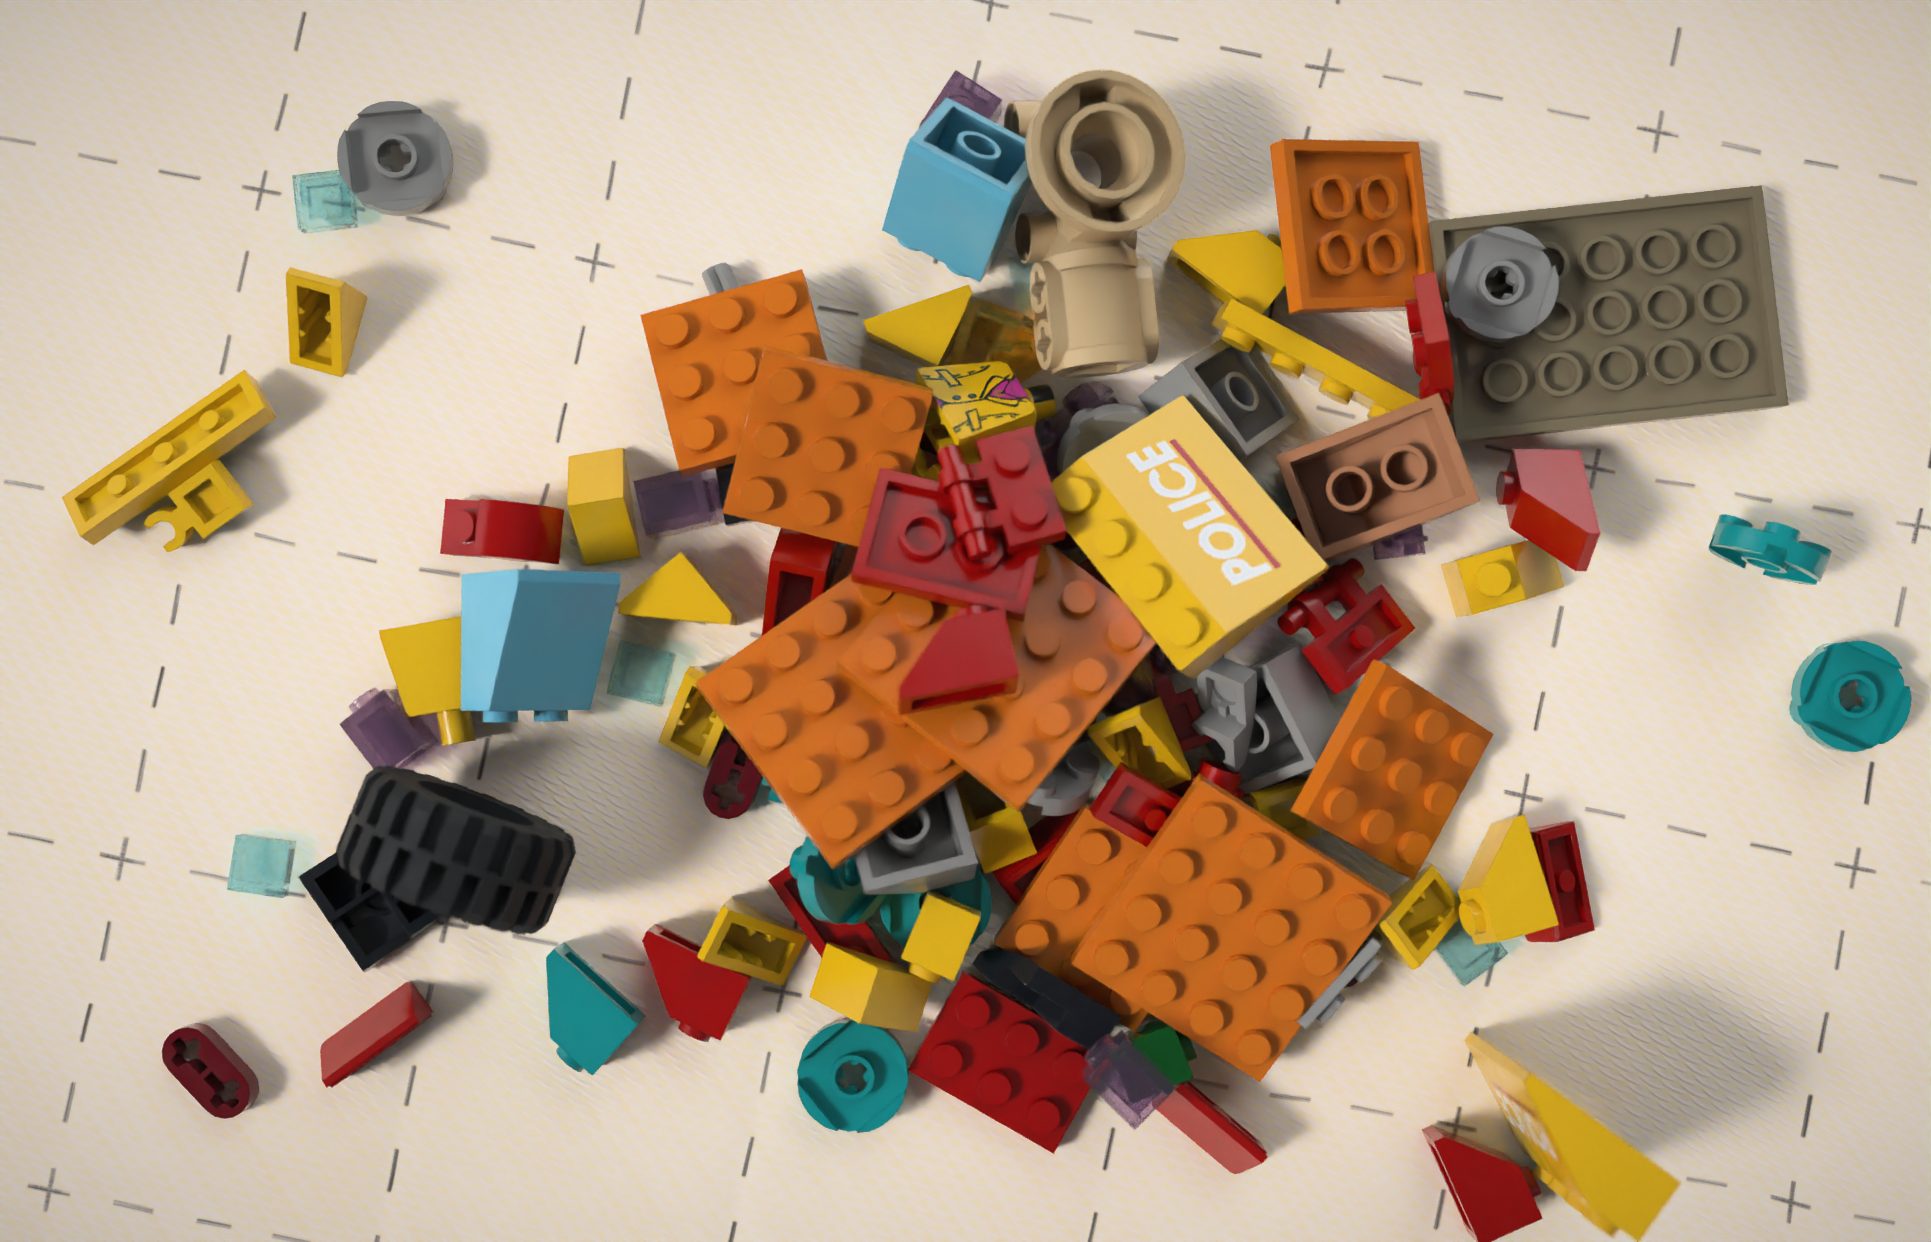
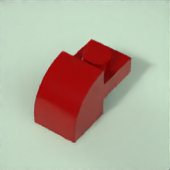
[440,499,564,565]

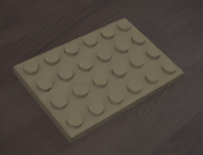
[1428,185,1789,443]

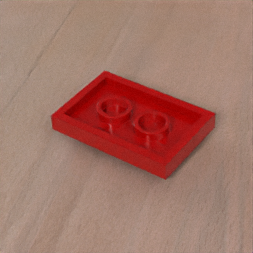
[852,468,1041,622]
[908,970,1109,1154]

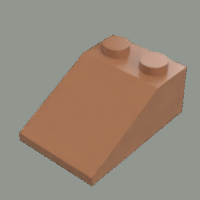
[1275,393,1480,563]

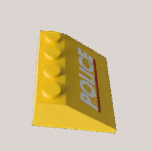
[1051,395,1329,680]
[1464,1032,1682,1242]

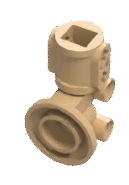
[1004,69,1185,378]

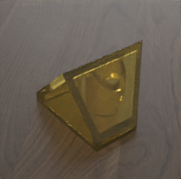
[949,296,1042,384]

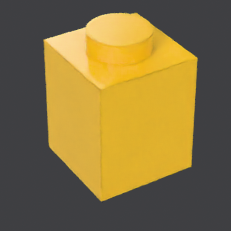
[901,890,981,984]

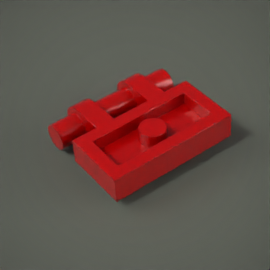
[1405,272,1455,416]
[937,426,1067,561]
[1277,558,1415,695]

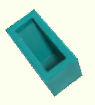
[546,942,646,1076]

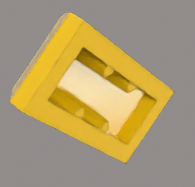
[286,267,368,378]
[863,285,973,367]
[567,448,641,566]
[618,552,738,626]
[658,666,726,768]
[1088,697,1191,789]
[1374,864,1461,970]
[697,897,807,986]
[809,942,932,1032]

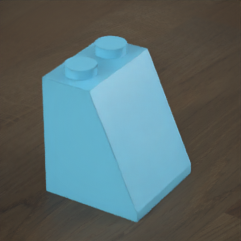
[882,97,1032,282]
[461,569,621,722]

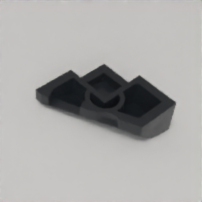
[298,852,444,973]
[972,950,1121,1054]

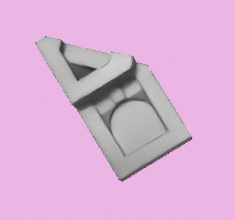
[1191,657,1257,773]

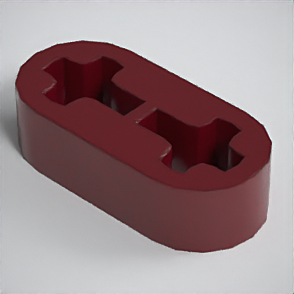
[703,728,763,819]
[162,1023,260,1119]

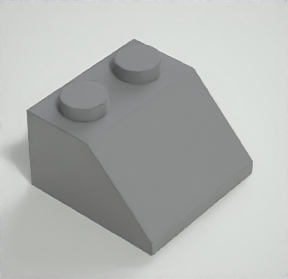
[1138,339,1300,462]
[1195,643,1340,798]
[854,782,978,895]

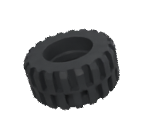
[336,765,576,935]

